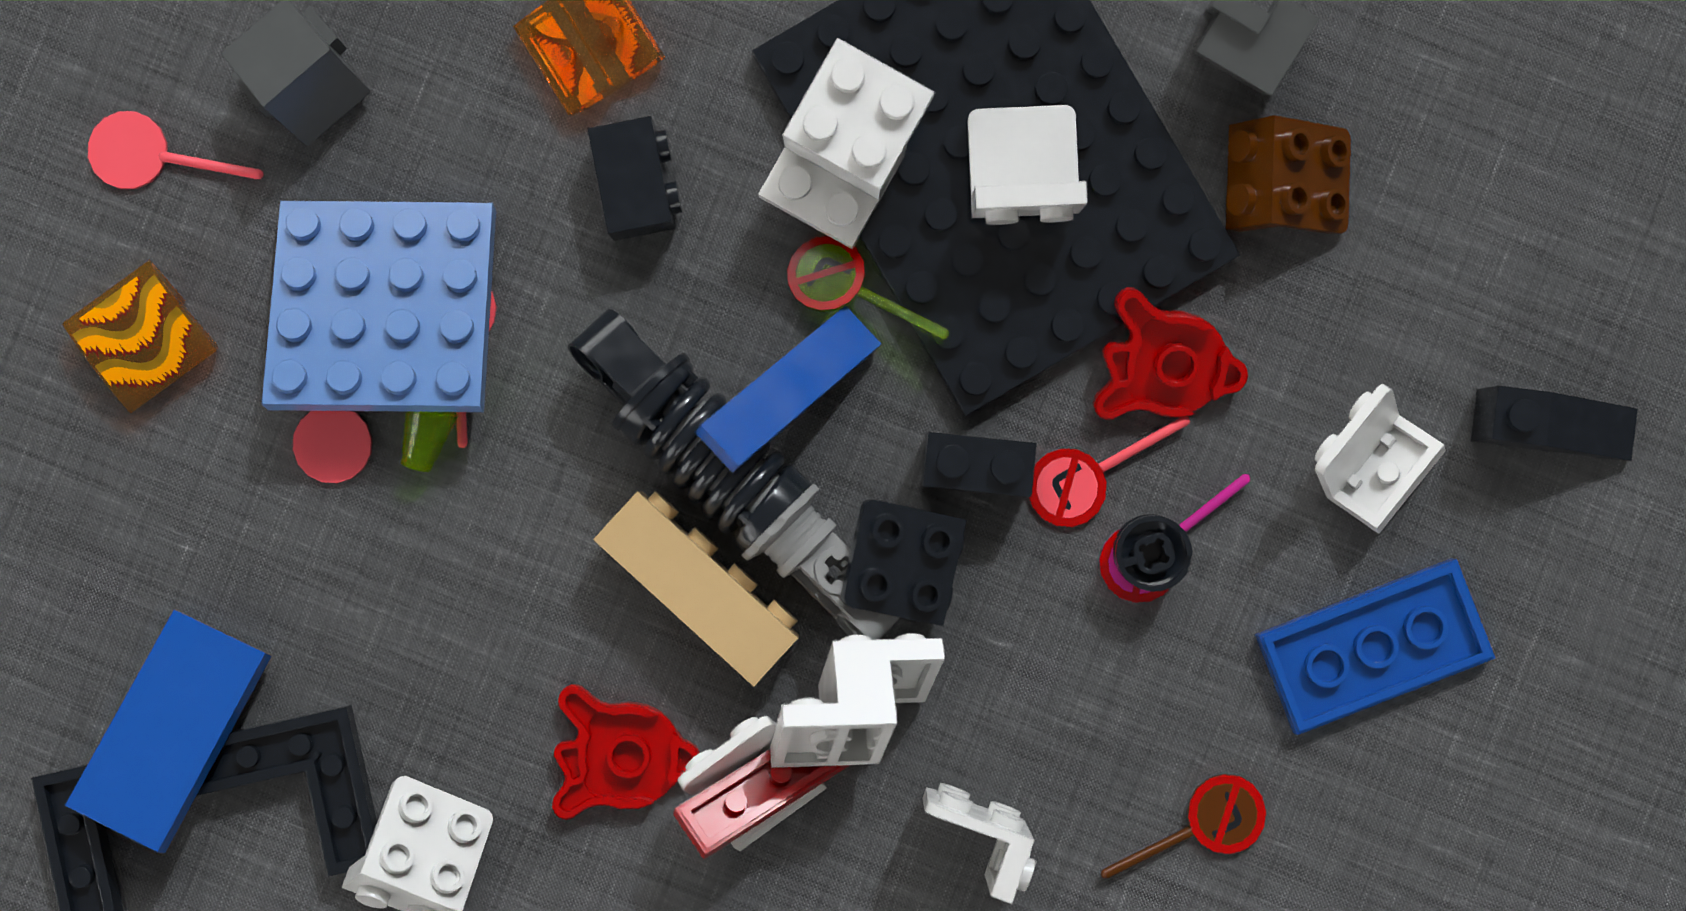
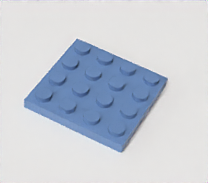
[262,201,496,412]

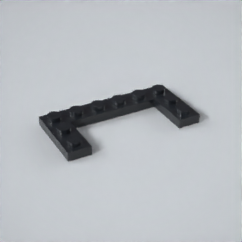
[31,705,377,911]

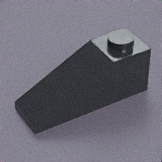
[1471,385,1638,461]

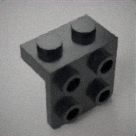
[841,499,967,626]

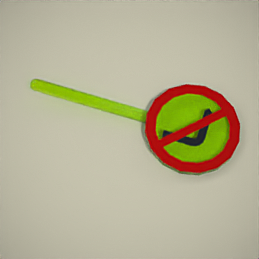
[787,236,949,339]

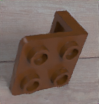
[1226,115,1351,234]

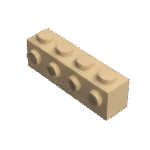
[593,491,799,687]

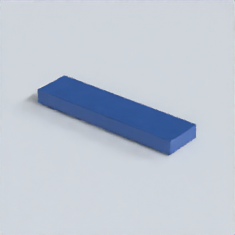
[695,305,881,473]

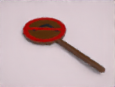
[1101,774,1266,879]

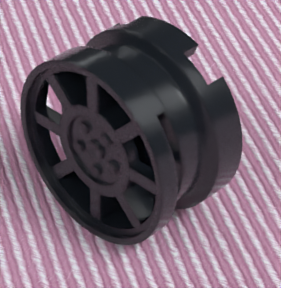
[1113,514,1192,591]

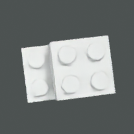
[758,38,935,249]
[770,634,945,768]

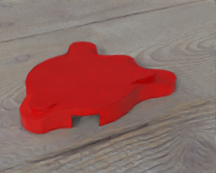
[1092,287,1248,420]
[552,684,700,820]

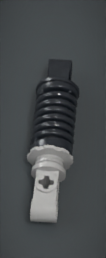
[568,309,900,640]

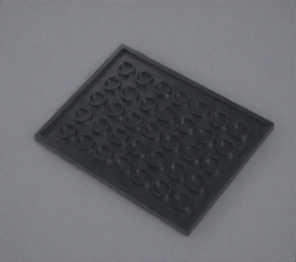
[752,0,1240,417]

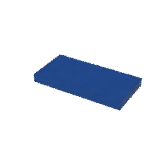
[1255,558,1495,735]
[65,610,272,853]

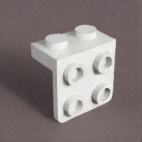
[967,105,1087,225]
[1315,384,1446,534]
[677,716,827,851]
[342,776,493,911]
[922,783,1035,904]

